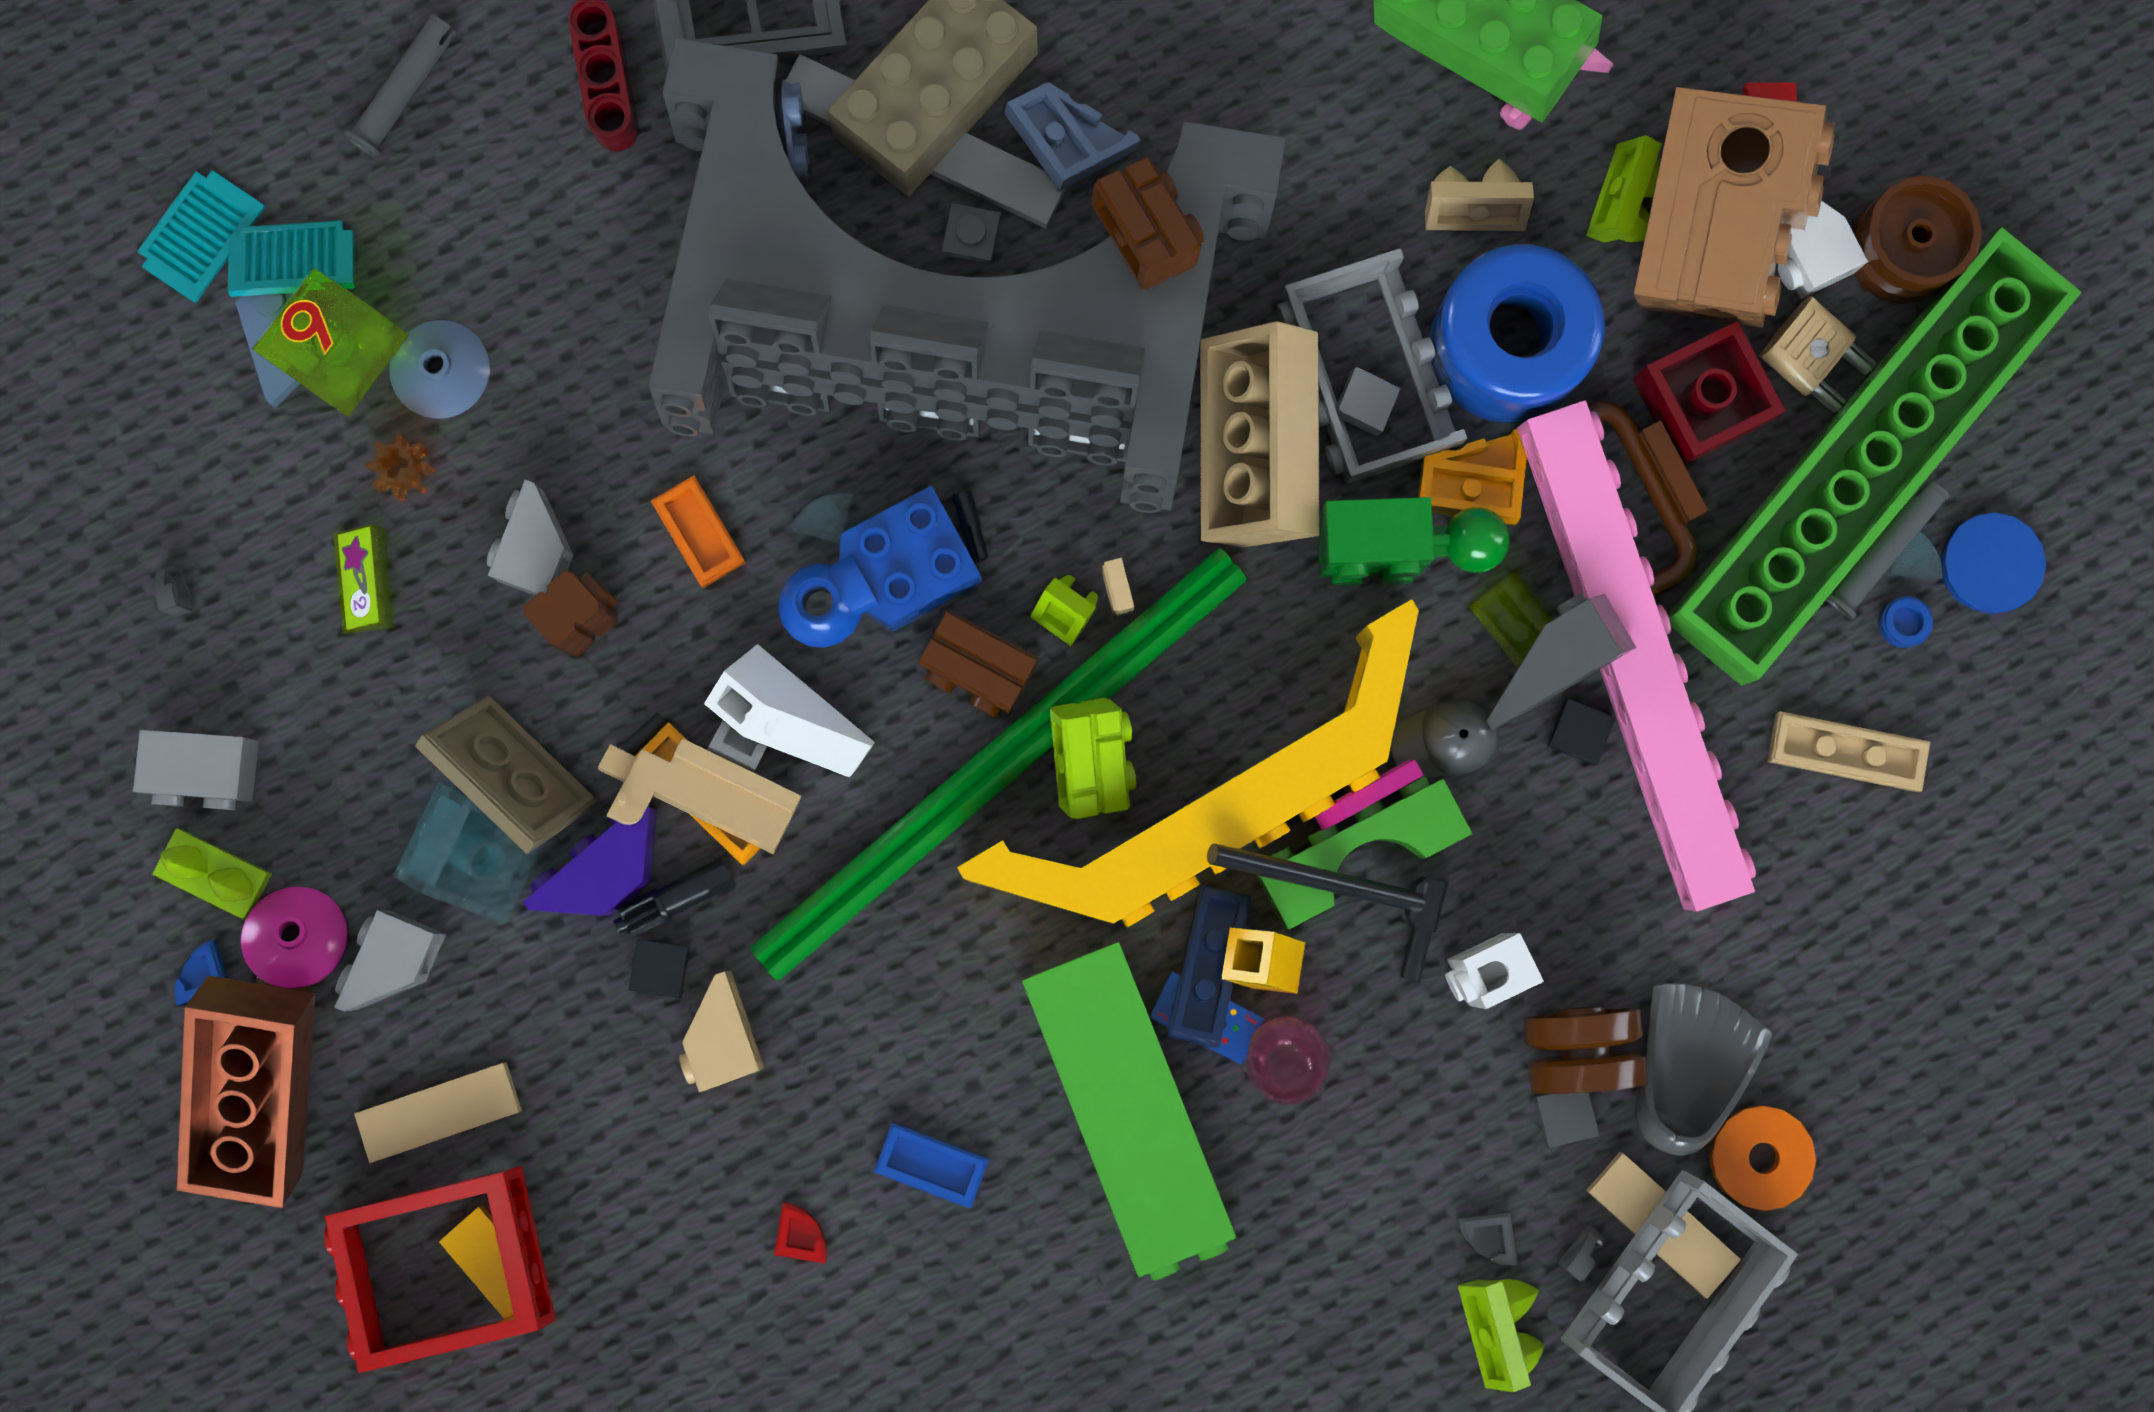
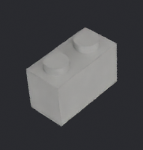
[133,730,259,810]

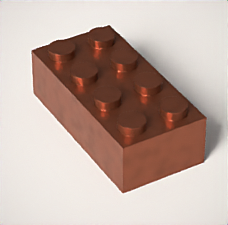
[177,976,315,1208]

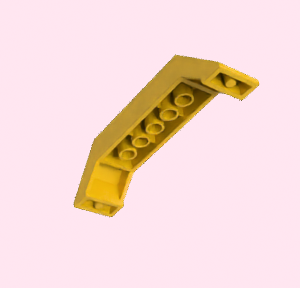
[957,599,1419,927]

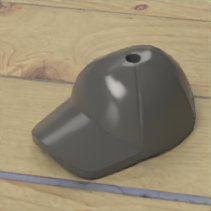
[1390,699,1499,777]

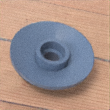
[389,320,490,419]

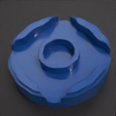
[1940,512,2046,615]

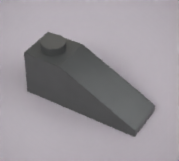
[1486,592,1637,730]

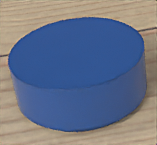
[1878,596,1933,648]

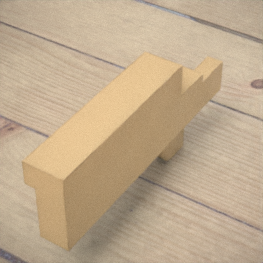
[598,738,801,854]

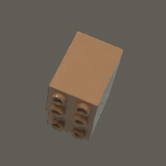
[1634,87,1835,328]

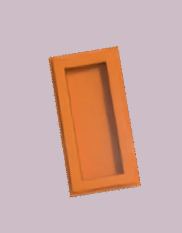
[650,475,746,588]

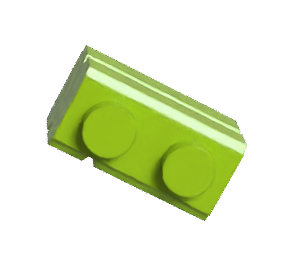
[1050,698,1136,819]

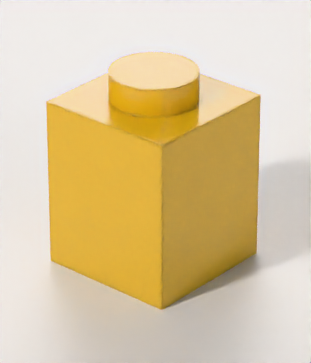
[1222,927,1305,994]

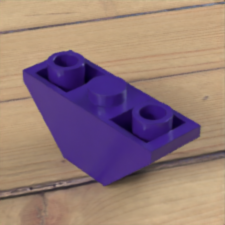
[522,802,657,916]

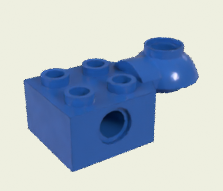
[778,485,983,648]

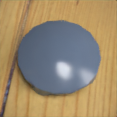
[774,79,810,179]

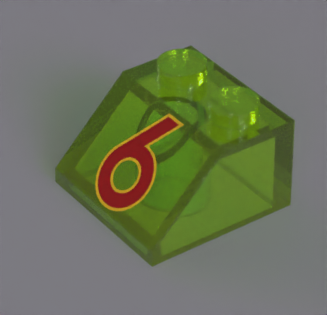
[252,267,409,417]

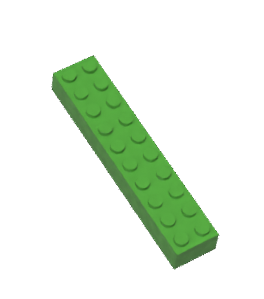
[1668,227,2082,686]

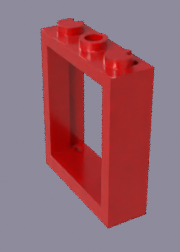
[324,1165,556,1373]

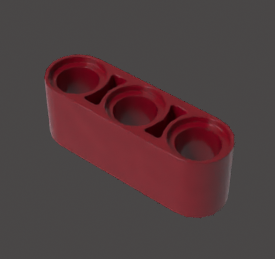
[568,0,639,151]

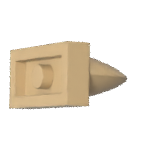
[1425,159,1534,231]

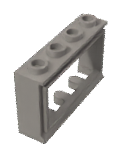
[1276,248,1467,485]
[1560,1170,1798,1412]

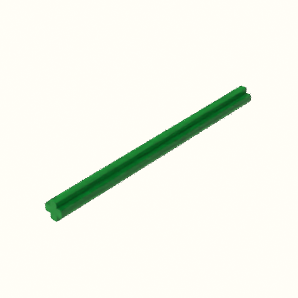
[750,548,1247,981]

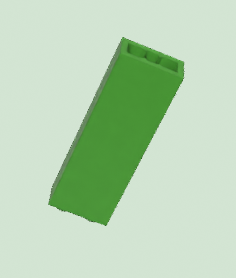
[1022,942,1236,1280]

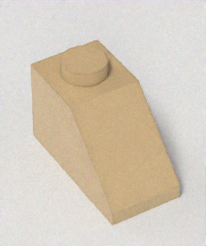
[679,971,765,1092]

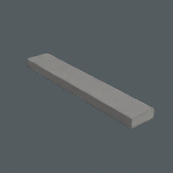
[786,54,1066,229]

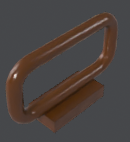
[1587,401,1708,597]

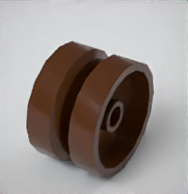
[1851,175,1982,304]
[1523,1006,1648,1094]

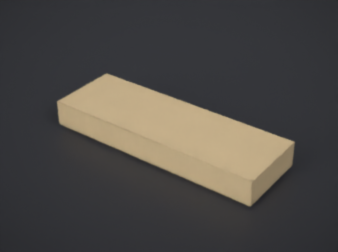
[1767,711,1930,792]
[354,1062,522,1163]
[1586,1152,1741,1299]

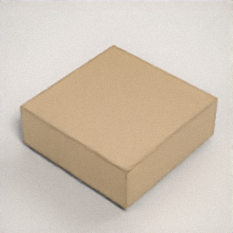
[1102,558,1134,617]

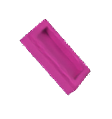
[1315,759,1423,831]

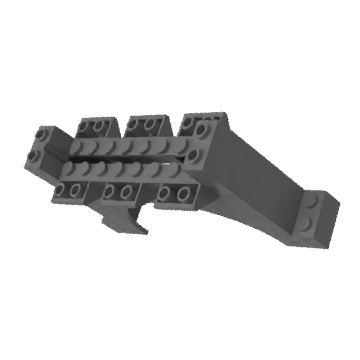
[648,38,1286,513]

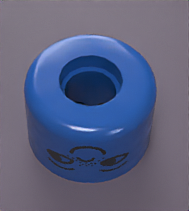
[1429,244,1605,423]

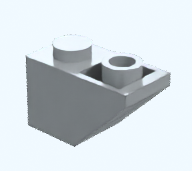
[487,480,573,595]
[334,910,446,1011]

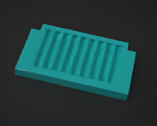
[137,170,266,304]
[227,220,355,297]

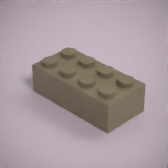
[827,0,1038,197]

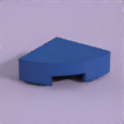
[174,940,228,1005]

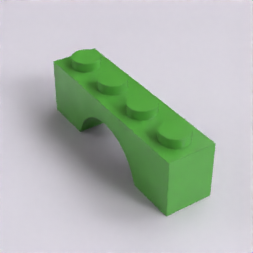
[1256,776,1472,930]

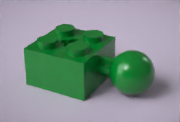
[1317,497,1510,586]

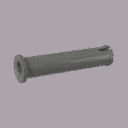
[343,14,457,159]
[1825,478,1950,620]

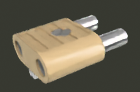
[1759,296,1876,413]

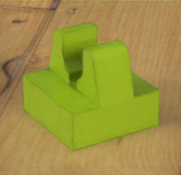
[1030,575,1098,646]

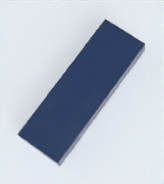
[1167,884,1251,1049]

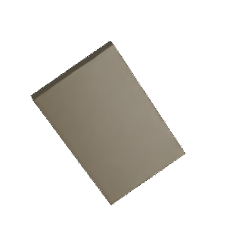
[415,695,597,855]

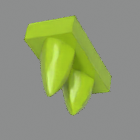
[1586,135,1662,243]
[152,828,272,920]
[1458,1279,1545,1392]

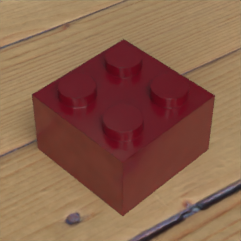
[1632,321,1786,465]

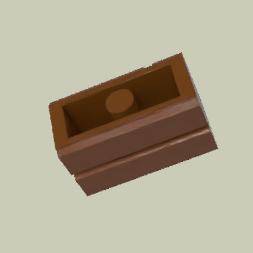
[1091,157,1204,290]
[523,571,618,657]
[918,610,1039,718]

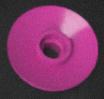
[241,887,348,989]

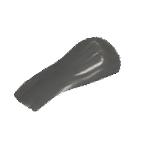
[1635,982,1772,1156]

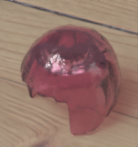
[1245,1016,1331,1106]

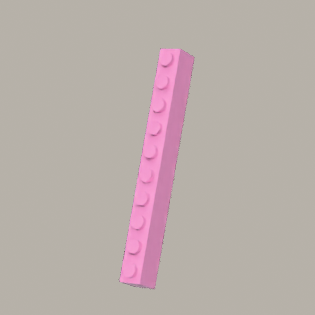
[1517,400,1756,912]

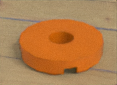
[1708,1105,1816,1211]

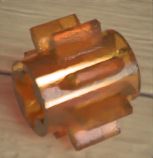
[365,434,435,501]

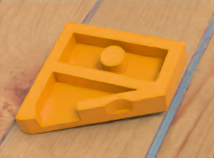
[1417,429,1527,525]

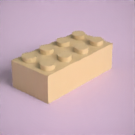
[1200,321,1319,547]

